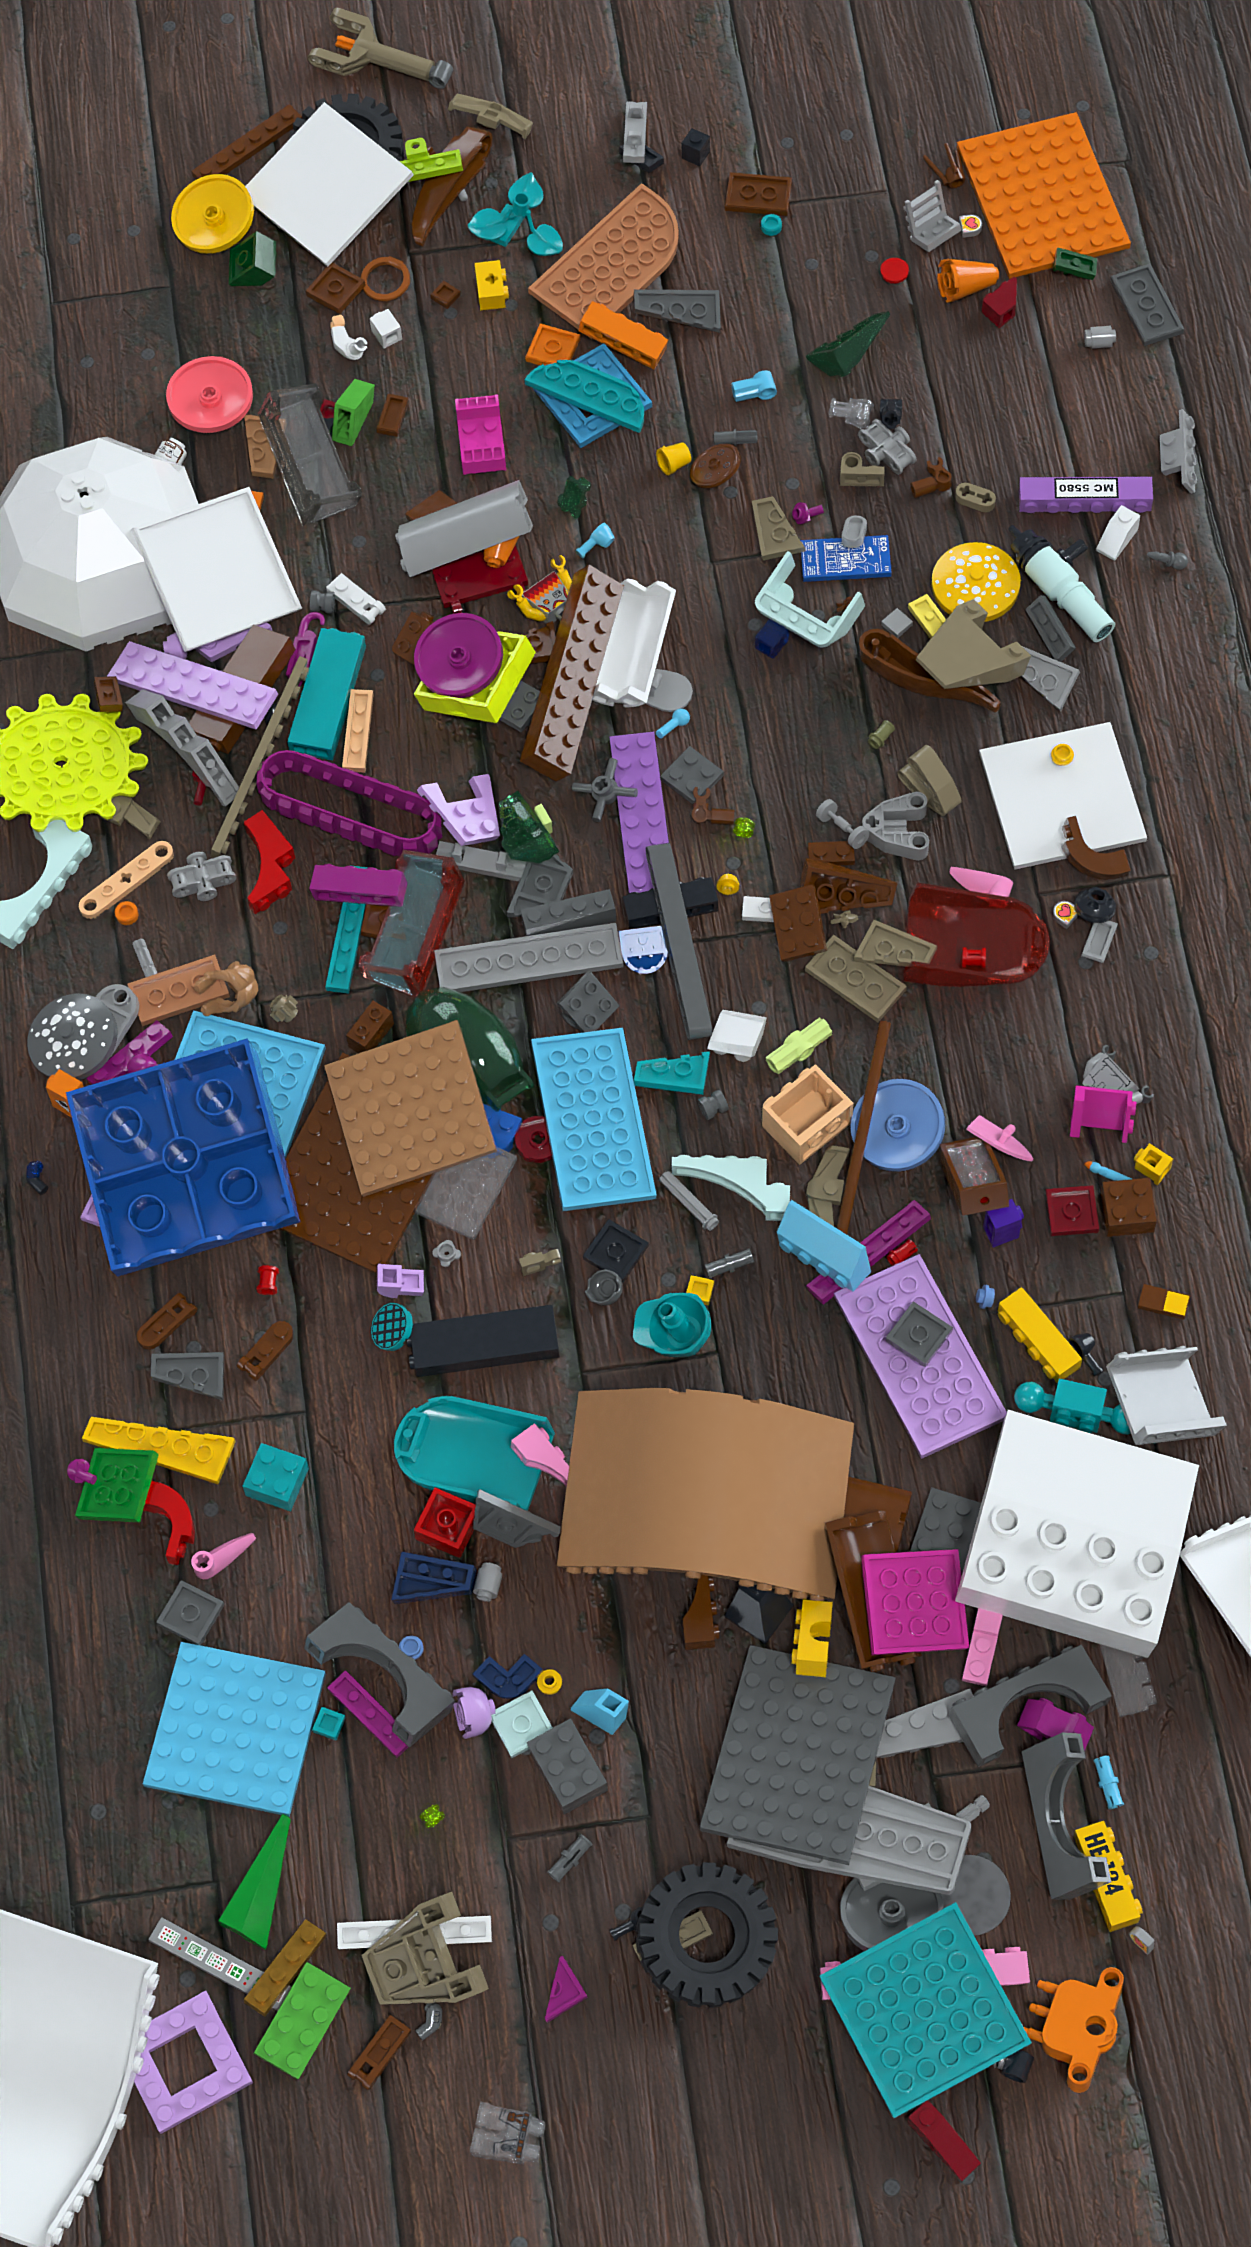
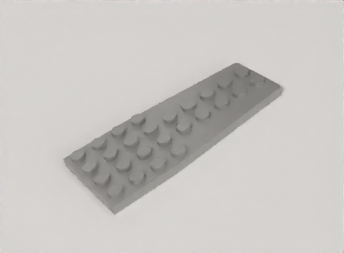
[727,1786,971,1895]

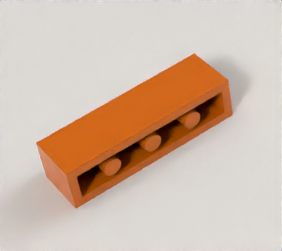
[578,301,668,369]

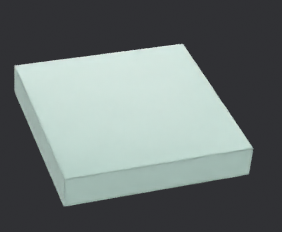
[491,1691,553,1759]

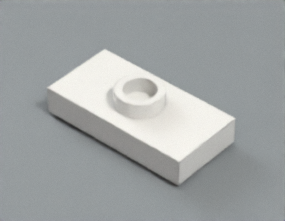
[742,896,774,922]

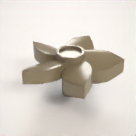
[831,910,858,928]

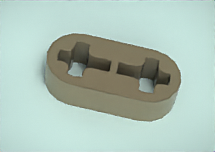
[955,483,996,512]

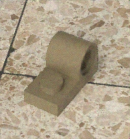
[840,452,884,486]

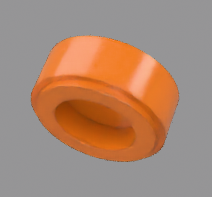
[115,901,139,925]

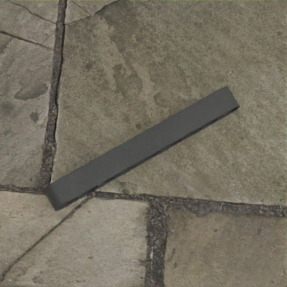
[646,843,712,1040]

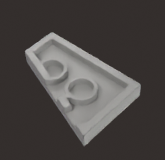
[1020,646,1080,712]

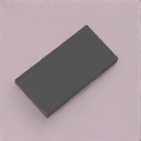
[1110,263,1184,346]

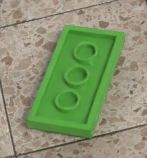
[253,1962,351,2080]

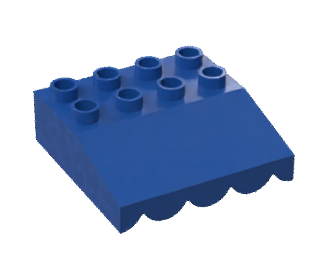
[66,1038,300,1277]

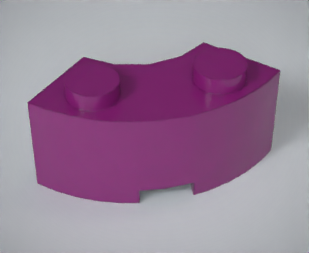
[1017,1698,1094,1751]

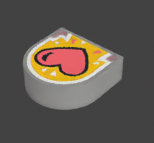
[959,215,982,238]
[1053,901,1078,929]
[1129,1926,1154,1955]

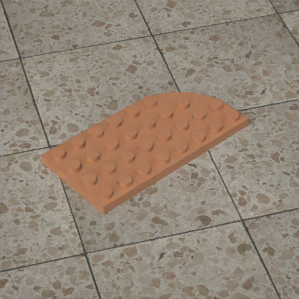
[528,183,679,339]

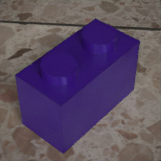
[983,1199,1024,1247]

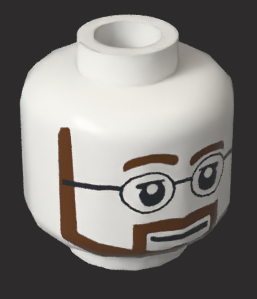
[155,438,187,465]

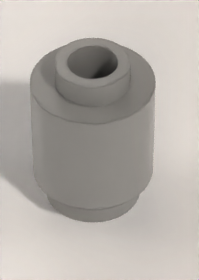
[1084,325,1116,349]
[473,1563,502,1601]

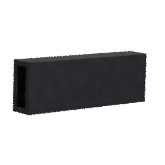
[407,1305,560,1377]

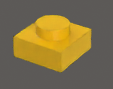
[686,1275,714,1305]

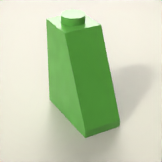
[332,379,375,446]

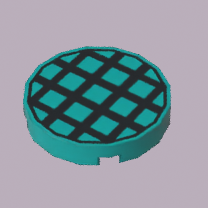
[371,1303,413,1351]

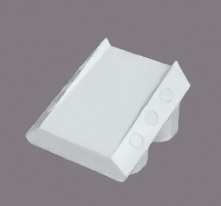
[707,1010,767,1062]

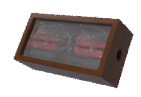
[940,1137,1009,1216]

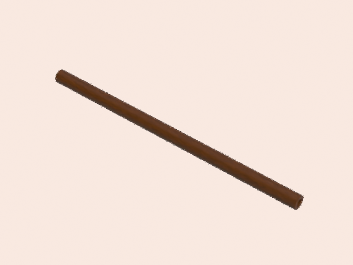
[837,1021,891,1235]

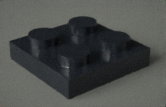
[583,1219,649,1283]

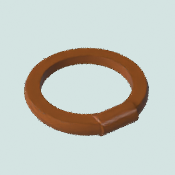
[360,256,410,301]

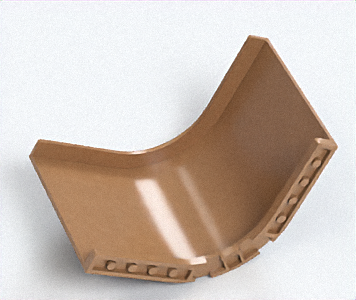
[557,1388,854,1601]

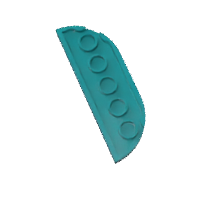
[524,360,644,433]

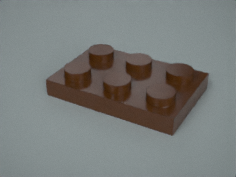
[769,884,827,962]

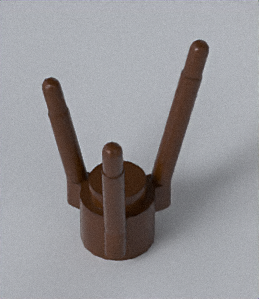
[923,143,966,188]

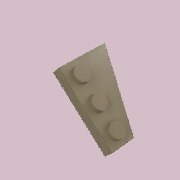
[752,496,806,560]
[854,920,937,968]

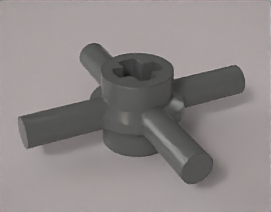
[572,758,638,822]

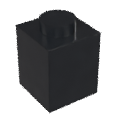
[681,128,710,167]

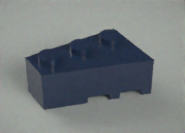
[391,1552,477,1604]

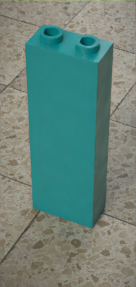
[287,628,366,761]

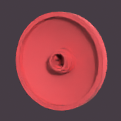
[166,356,253,433]

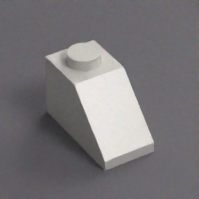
[1096,505,1140,561]

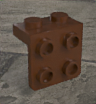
[392,611,434,665]

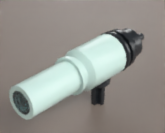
[1008,525,1115,642]

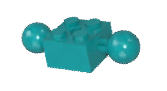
[1014,1379,1131,1434]

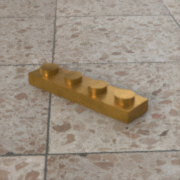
[244,1919,326,2017]

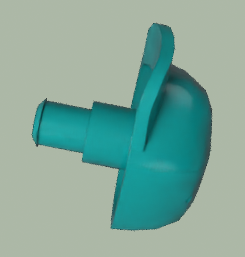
[633,1293,711,1357]

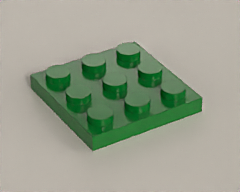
[75,1448,159,1523]

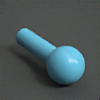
[656,708,690,738]

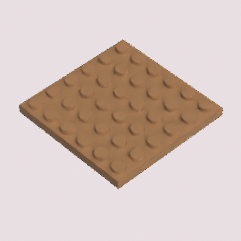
[324,1020,497,1197]

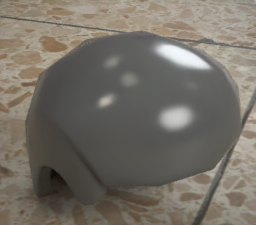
[585,1269,622,1306]

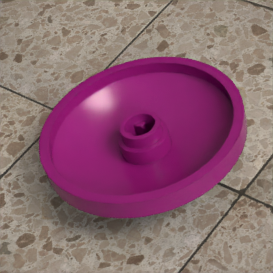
[414,613,503,698]

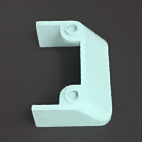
[755,551,865,647]

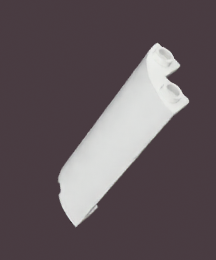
[592,579,676,707]

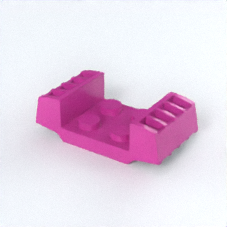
[455,395,506,475]

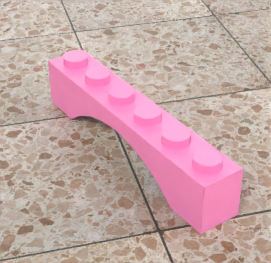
[511,1423,569,1487]

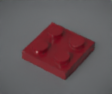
[1046,1185,1099,1236]

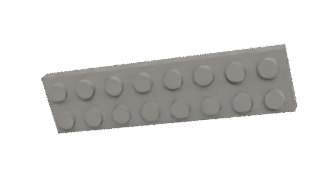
[434,923,623,995]

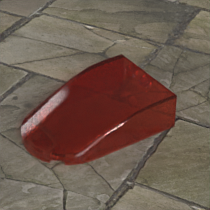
[903,882,1050,987]

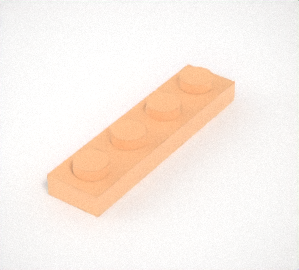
[342,689,374,773]

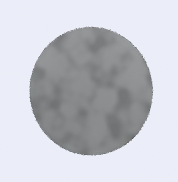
[941,1855,1011,1935]

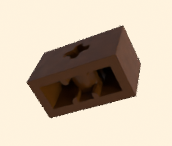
[346,1001,394,1054]

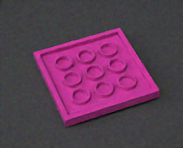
[861,1549,969,1656]

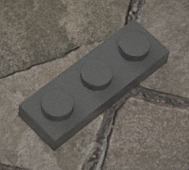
[1025,595,1076,662]

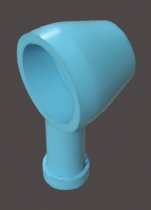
[575,523,615,558]

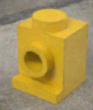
[1134,1143,1173,1186]

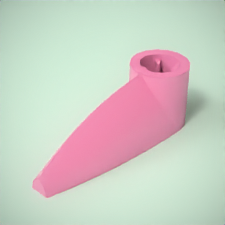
[950,867,1013,906]
[191,1533,256,1579]

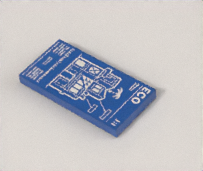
[800,535,891,582]

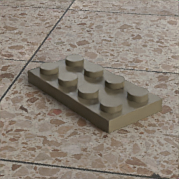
[805,935,907,1022]

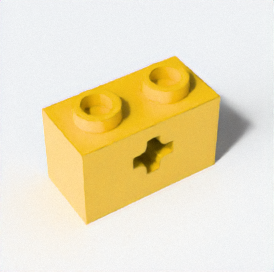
[475,260,509,311]

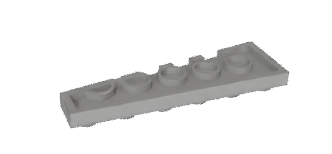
[876,1689,974,1758]

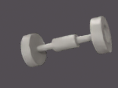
[816,799,869,849]

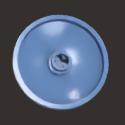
[851,1079,945,1171]

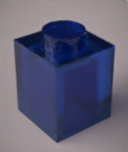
[755,619,789,659]

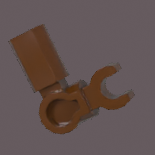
[910,457,952,498]
[692,787,735,825]

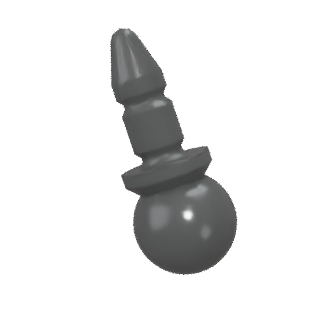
[1147,551,1188,570]

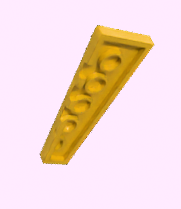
[82,1417,236,1484]

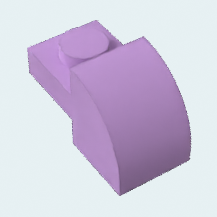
[377,1264,424,1298]

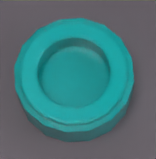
[761,214,782,236]

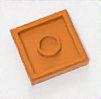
[525,324,580,366]

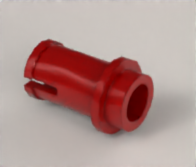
[887,1239,918,1266]

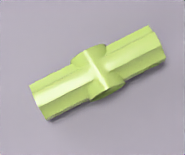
[766,1017,832,1074]

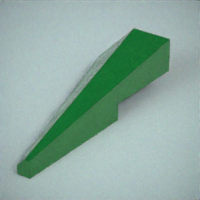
[219,1814,291,1950]

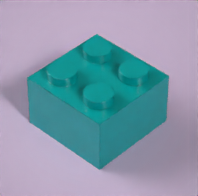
[243,1443,309,1512]

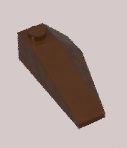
[800,858,897,914]

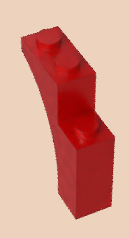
[244,810,296,914]

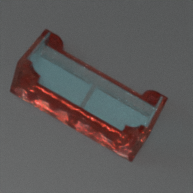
[359,850,465,998]

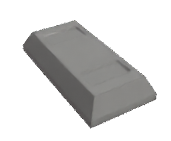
[1082,921,1118,963]

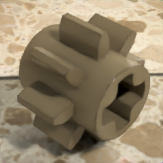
[270,994,298,1023]

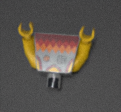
[507,555,572,623]

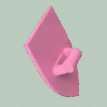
[966,1115,1033,1162]

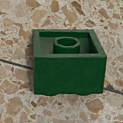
[228,231,277,286]

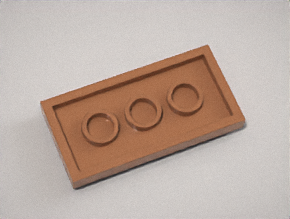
[128,955,230,1026]

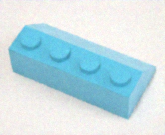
[777,1200,871,1292]

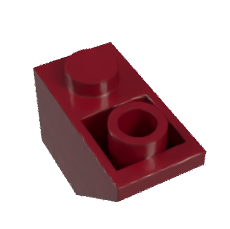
[982,277,1017,328]

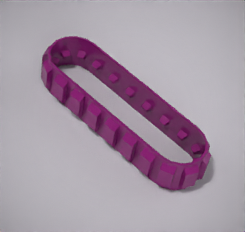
[256,750,443,859]

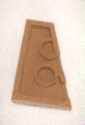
[244,415,287,479]

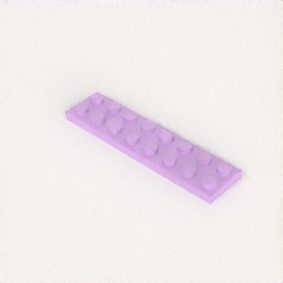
[107,641,278,729]

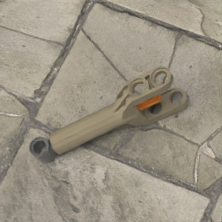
[307,8,454,89]

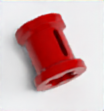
[962,947,986,968]
[256,1265,279,1295]

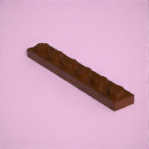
[191,104,303,180]

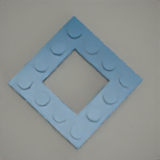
[533,343,652,448]

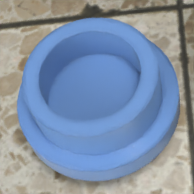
[976,1285,995,1309]
[399,1636,424,1660]

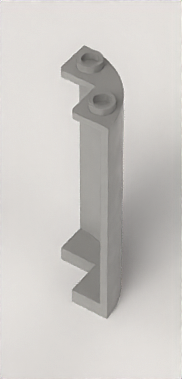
[395,480,533,577]

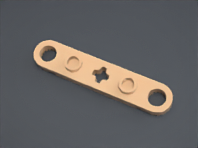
[79,841,174,919]

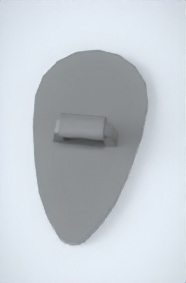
[646,669,693,712]

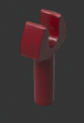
[192,770,206,806]

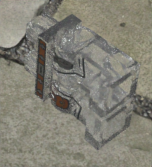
[470,2101,546,2165]

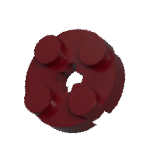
[515,1116,552,1163]

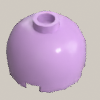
[453,1687,496,1739]

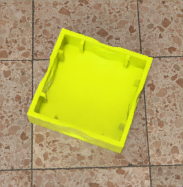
[414,632,536,723]

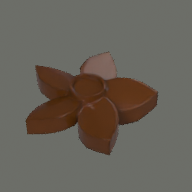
[835,596,852,612]

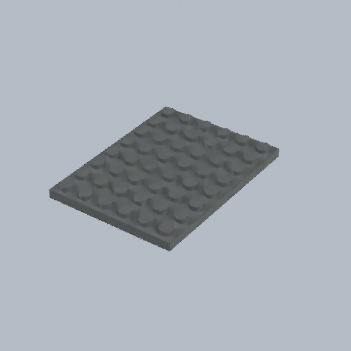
[700,1645,896,1865]

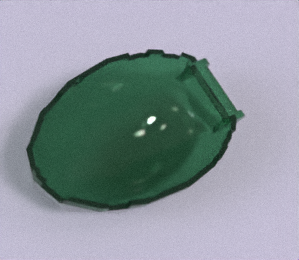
[406,987,534,1112]

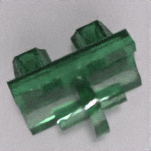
[557,476,591,519]

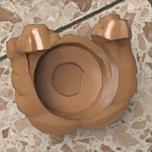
[194,961,258,1017]

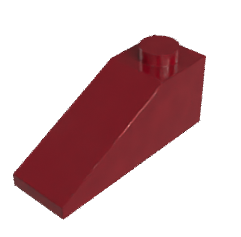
[907,2100,981,2182]

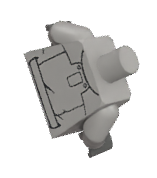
[1082,1045,1154,1104]

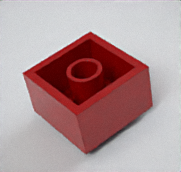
[414,1488,476,1558]

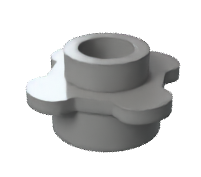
[433,1240,461,1267]

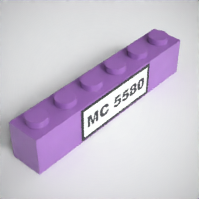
[1019,477,1153,513]

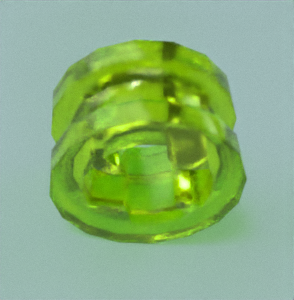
[733,818,755,838]
[419,1804,445,1828]

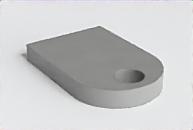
[96,984,139,1057]

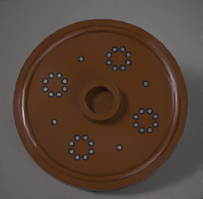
[690,444,741,488]

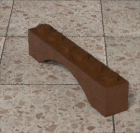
[683,1575,720,1650]

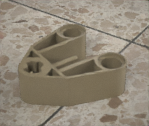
[897,745,962,816]

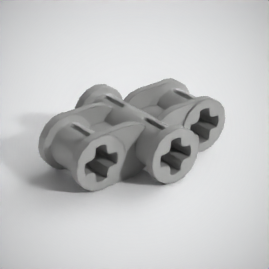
[858,419,917,475]
[167,852,237,901]

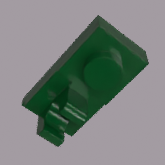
[1052,247,1097,280]

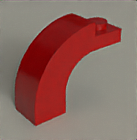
[143,1481,195,1565]

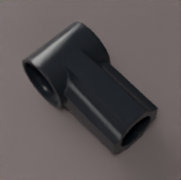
[880,399,902,429]

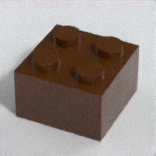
[1100,1178,1157,1237]

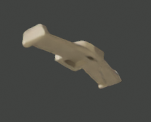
[448,93,533,139]
[100,796,161,839]
[806,1146,850,1226]

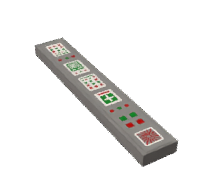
[148,1917,292,2011]

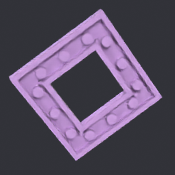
[134,1991,253,2134]

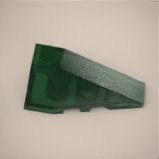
[806,311,890,377]
[499,791,559,864]

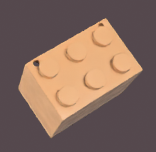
[762,1064,853,1165]

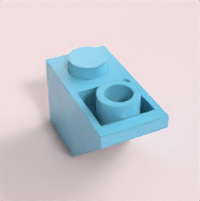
[571,1689,629,1735]

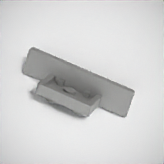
[1160,409,1197,493]

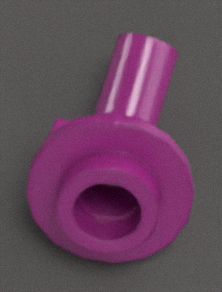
[792,502,824,524]
[67,1459,97,1485]

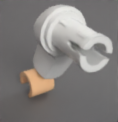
[330,315,367,360]

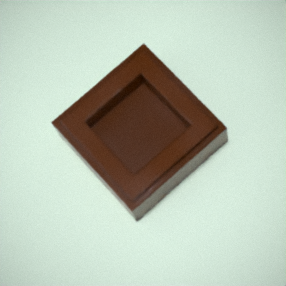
[430,280,461,309]

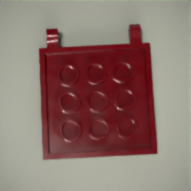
[431,544,529,614]

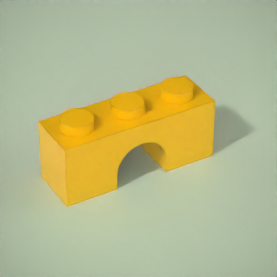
[792,1600,833,1677]

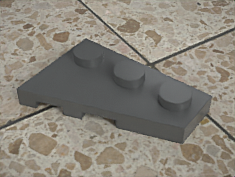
[151,1352,225,1400]

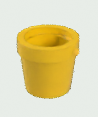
[656,442,691,475]

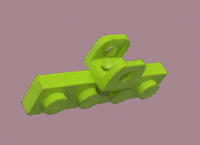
[399,138,463,182]

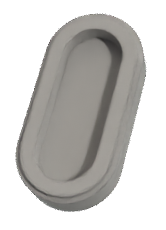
[842,516,867,548]

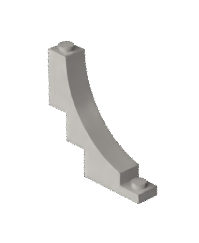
[125,689,239,806]

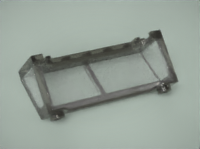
[258,383,362,526]

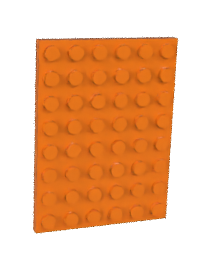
[957,112,1131,279]

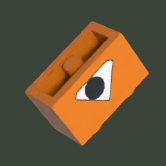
[46,1069,84,1117]

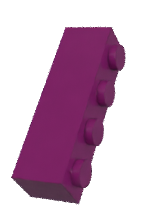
[309,864,408,907]

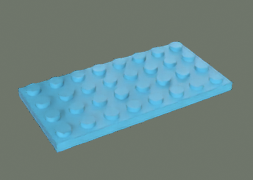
[531,1028,656,1211]

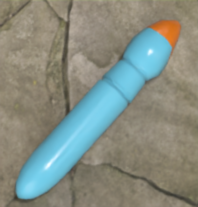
[1084,1161,1132,1181]

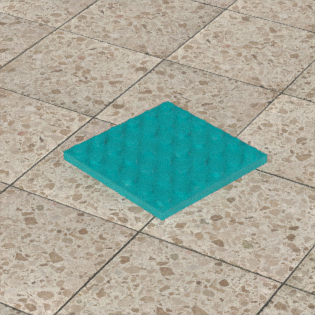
[819,1902,1032,2118]

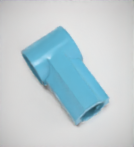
[731,370,777,402]

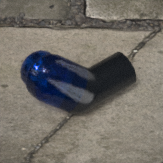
[26,1160,49,1195]

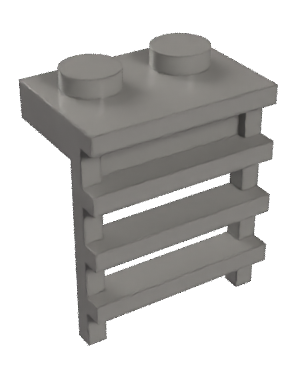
[903,180,961,252]

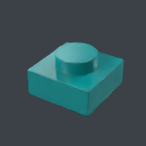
[312,1707,346,1740]

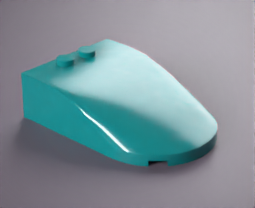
[394,1396,555,1511]

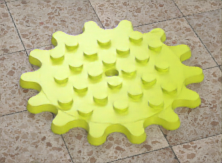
[0,694,148,832]

